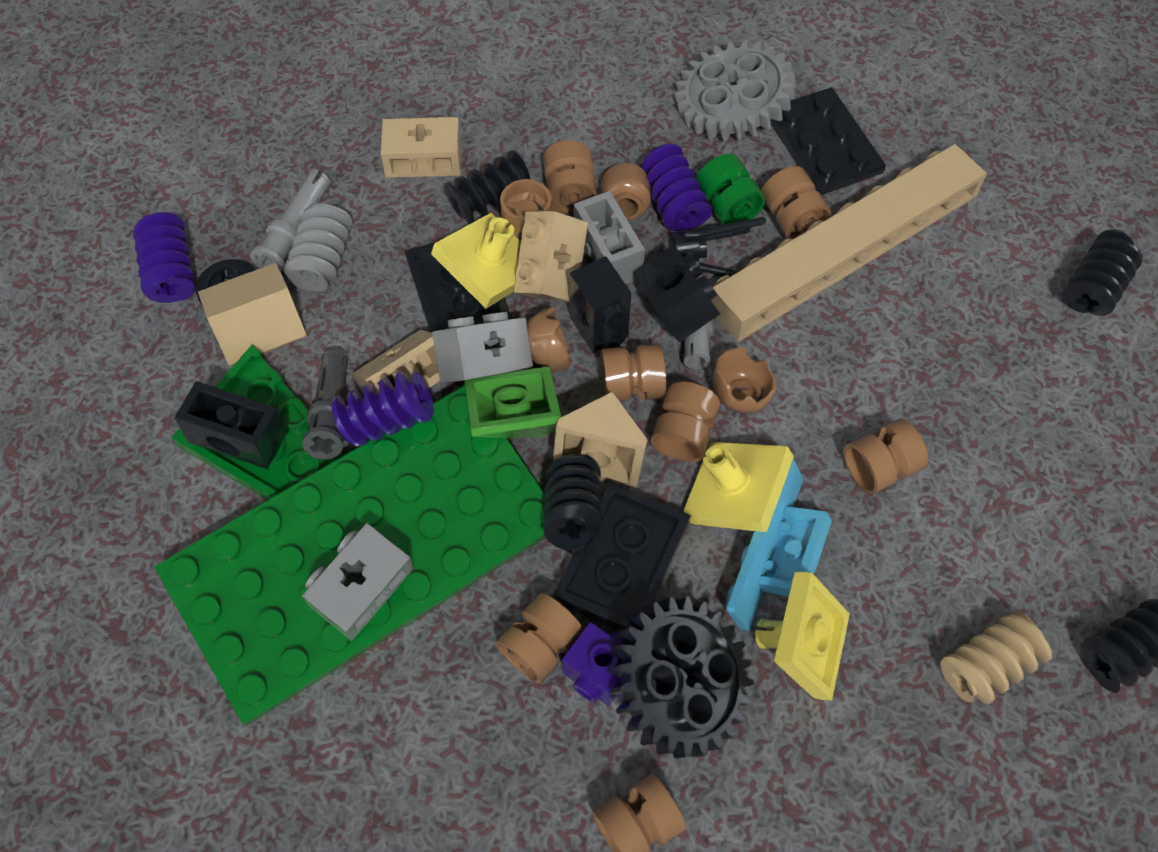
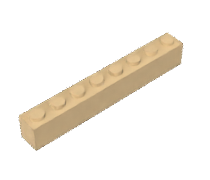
[712,144,987,342]

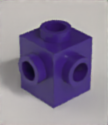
[562,622,625,706]

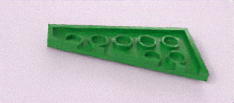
[171,344,344,500]

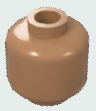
[601,163,651,221]

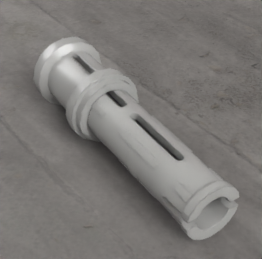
[250,170,331,273]

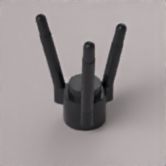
[674,217,766,277]

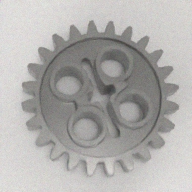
[675,40,796,141]

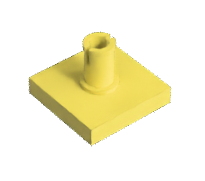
[431,213,521,308]
[683,442,794,532]
[755,572,850,701]

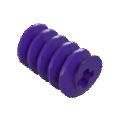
[641,144,712,231]
[133,212,195,303]
[331,371,434,446]

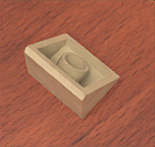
[198,263,307,367]
[553,392,647,488]

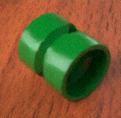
[696,153,766,225]

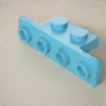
[726,459,832,631]

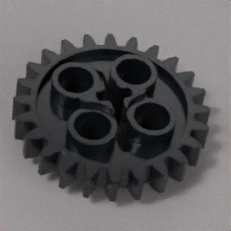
[608,597,754,758]

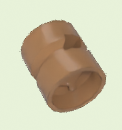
[543,140,597,214]
[761,166,832,239]
[500,179,552,241]
[601,344,666,402]
[651,382,721,463]
[843,418,928,495]
[495,593,584,684]
[592,772,687,852]

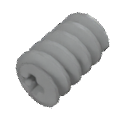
[284,204,353,292]

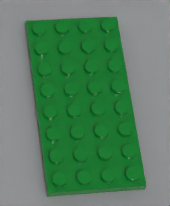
[154,385,546,726]

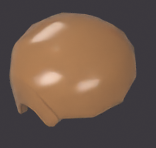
[526,306,573,373]
[712,347,776,413]

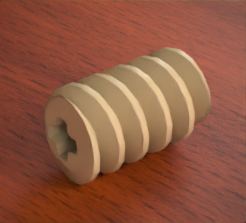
[941,611,1052,704]

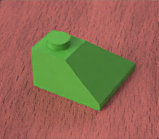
[464,366,561,439]

